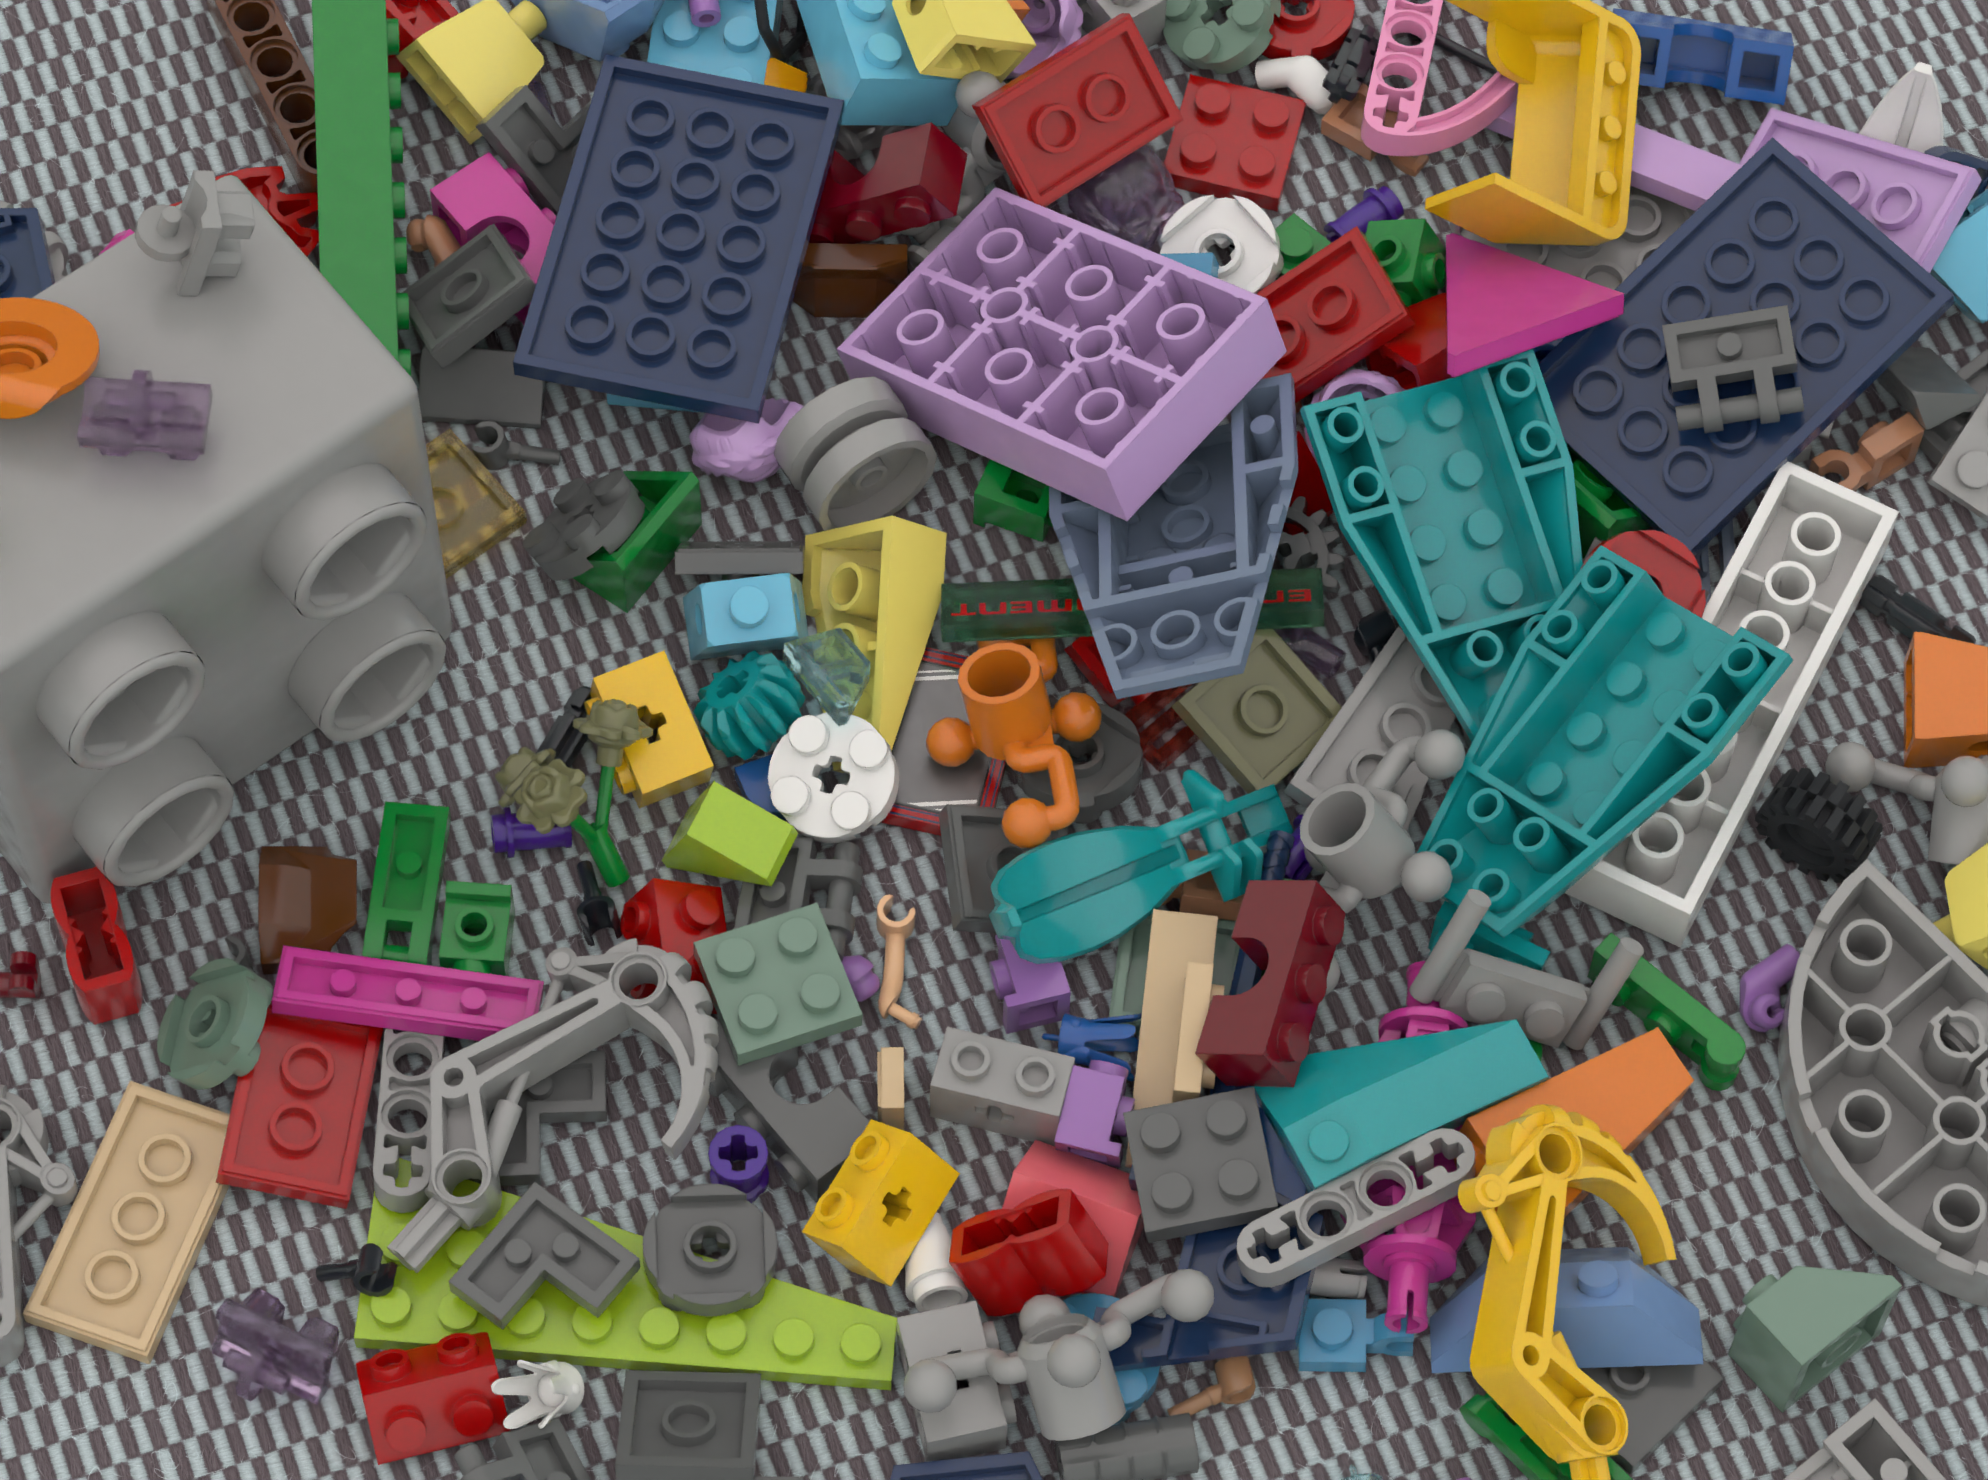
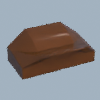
[793,243,907,318]
[258,846,357,975]

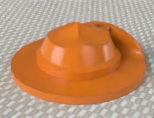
[0,297,100,419]

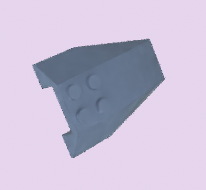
[1049,373,1298,699]

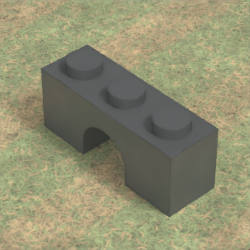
[709,1019,869,1203]

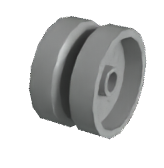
[774,376,937,531]

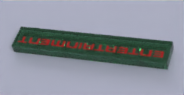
[940,568,1324,642]

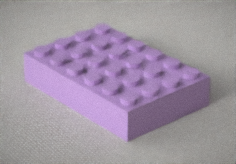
[837,187,1287,521]

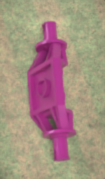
[1340,961,1476,1334]

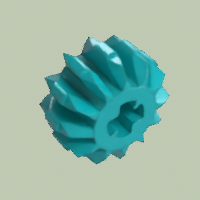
[693,650,806,760]

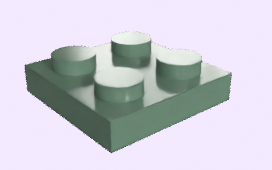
[693,903,863,1066]

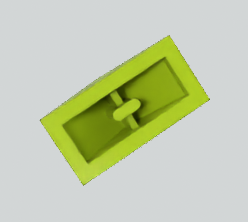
[661,781,798,887]

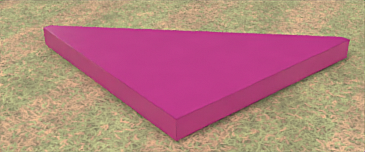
[1446,233,1624,377]

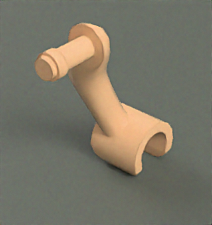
[876,894,922,1029]

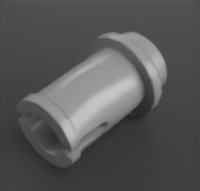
[1310,1258,1368,1299]

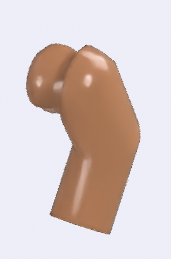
[406,214,461,268]

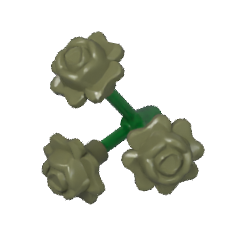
[495,699,653,887]

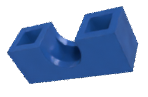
[1613,8,1794,105]

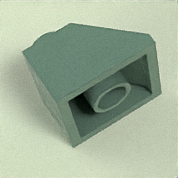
[1728,1266,1902,1413]

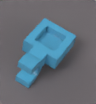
[1299,1299,1414,1372]

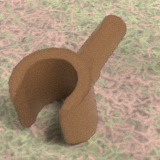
[1167,1356,1256,1416]

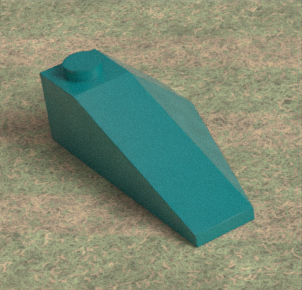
[1251,1019,1549,1193]

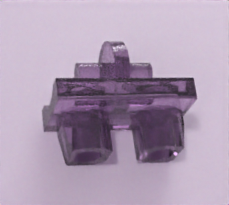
[77,369,213,461]
[212,1288,340,1405]

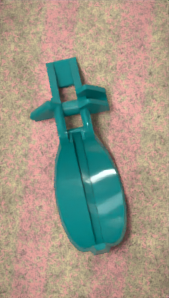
[989,769,1294,964]

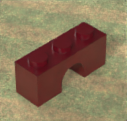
[809,122,968,244]
[1195,880,1346,1087]

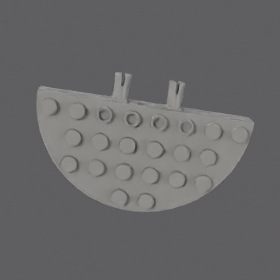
[1778,859,1988,1308]

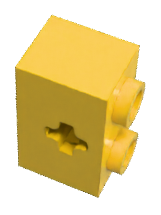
[584,650,714,809]
[802,1119,960,1287]

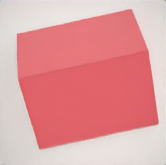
[1002,1140,1144,1297]

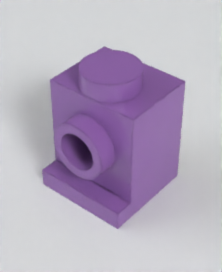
[989,935,1071,1034]
[1054,1060,1135,1168]

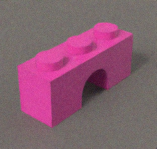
[430,152,557,325]

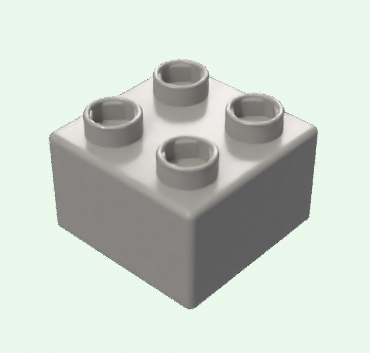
[0,175,452,904]

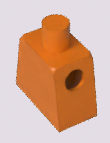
[1904,632,1988,768]

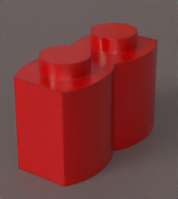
[51,867,143,1025]
[949,1189,1109,1316]

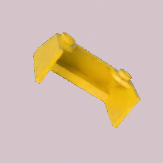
[1425,0,1641,246]

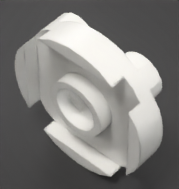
[1160,195,1284,294]
[768,712,899,843]

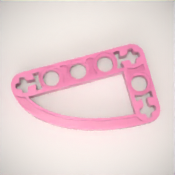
[1361,0,1518,156]

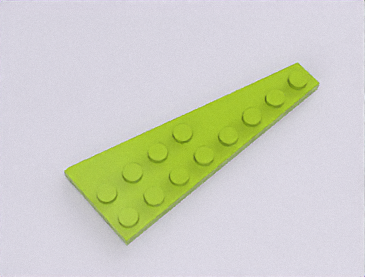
[354,1158,897,1390]

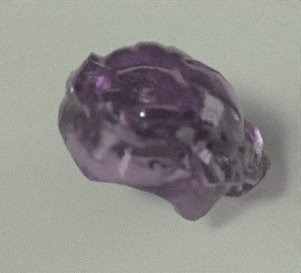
[1068,145,1185,249]

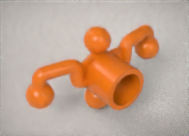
[926,614,1102,849]

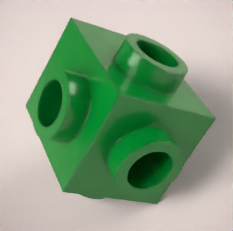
[1366,218,1446,307]

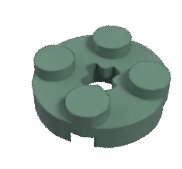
[1163,0,1281,74]
[157,958,274,1090]

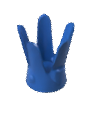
[1042,1013,1142,1081]

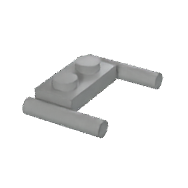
[1409,889,1644,1050]

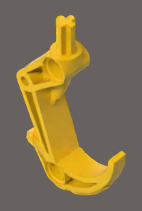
[1458,1104,1677,1480]

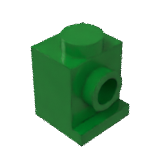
[973,459,1054,542]
[439,880,515,976]

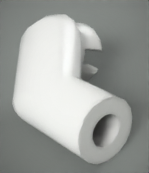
[1255,55,1335,115]

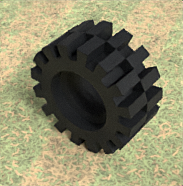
[1755,768,1883,883]

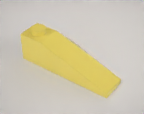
[802,515,947,773]

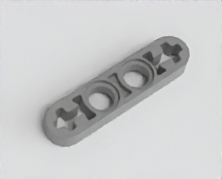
[373,1028,446,1213]
[1237,1128,1475,1288]

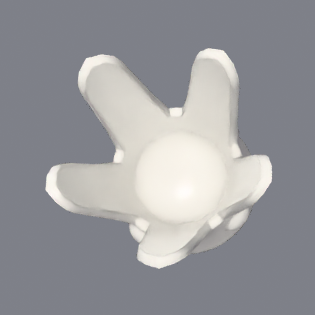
[491,1360,584,1429]

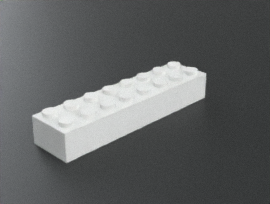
[1565,462,1899,948]

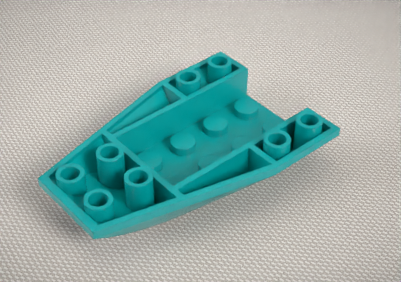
[1300,349,1583,742]
[1417,545,1793,938]

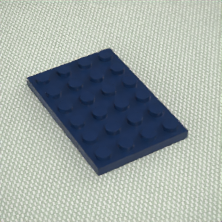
[513,54,844,424]
[1538,137,1954,556]

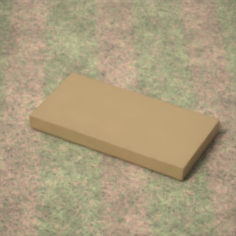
[23,1081,230,1365]

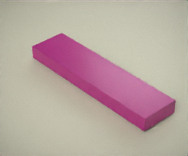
[272,945,544,1041]

